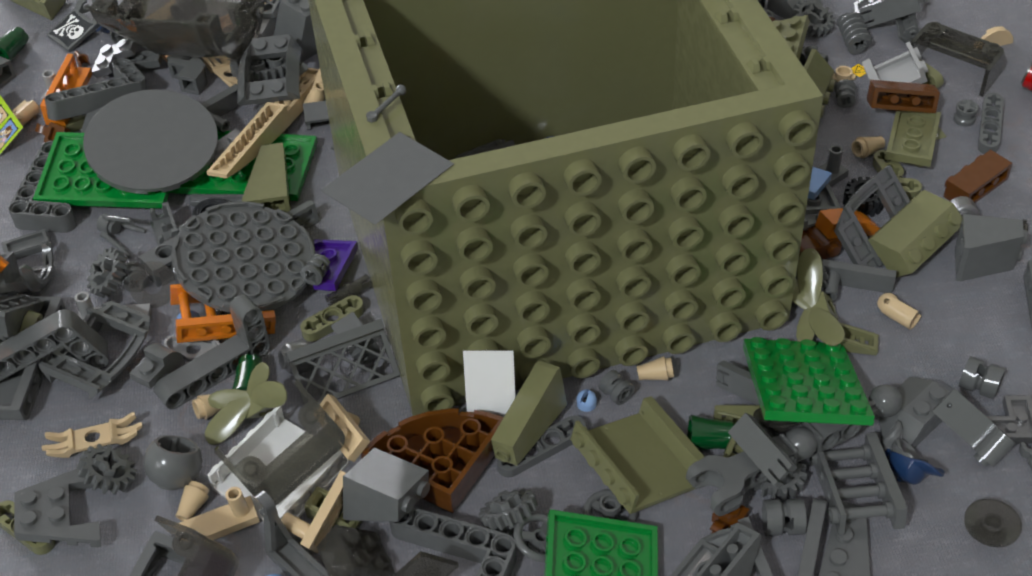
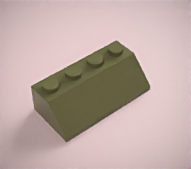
[804,49,836,122]
[868,190,963,278]

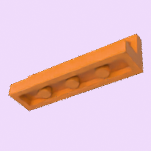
[40,54,92,126]

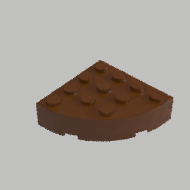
[361,408,504,513]

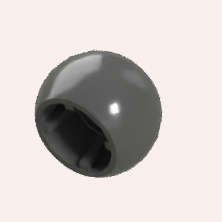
[144,435,203,491]

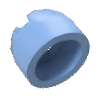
[576,389,597,412]

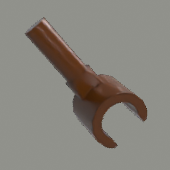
[74,50,90,67]

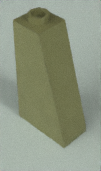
[242,142,291,213]
[491,360,567,466]

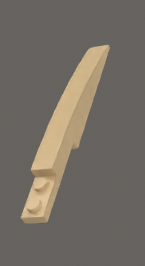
[206,68,319,178]

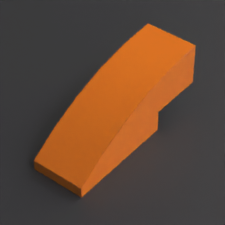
[815,208,880,239]

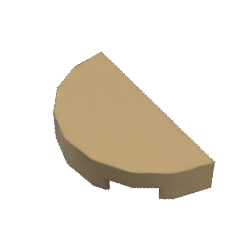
[973,26,1013,51]

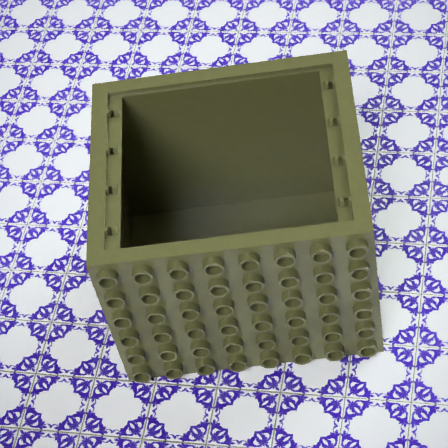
[308,0,823,416]

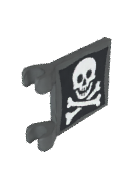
[46,0,104,52]

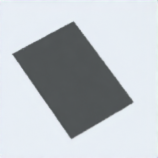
[320,132,454,225]

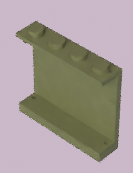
[570,396,704,514]

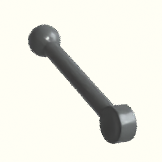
[366,85,407,123]

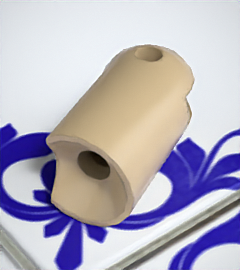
[12,100,40,126]
[877,293,921,330]

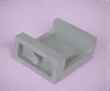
[862,42,928,84]

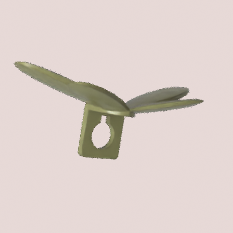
[792,248,845,346]
[205,362,287,445]

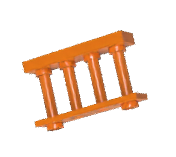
[170,284,276,343]

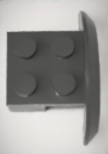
[0,241,53,296]

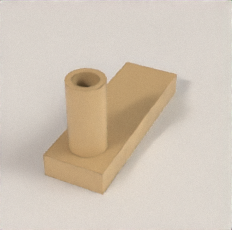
[313,394,370,462]
[281,470,346,554]
[173,487,260,546]

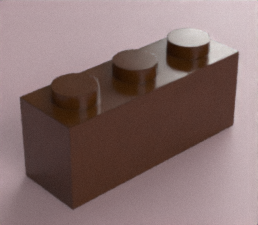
[867,79,940,113]
[943,149,1012,203]

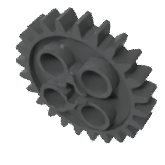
[230,51,286,82]

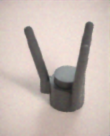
[96,213,146,258]

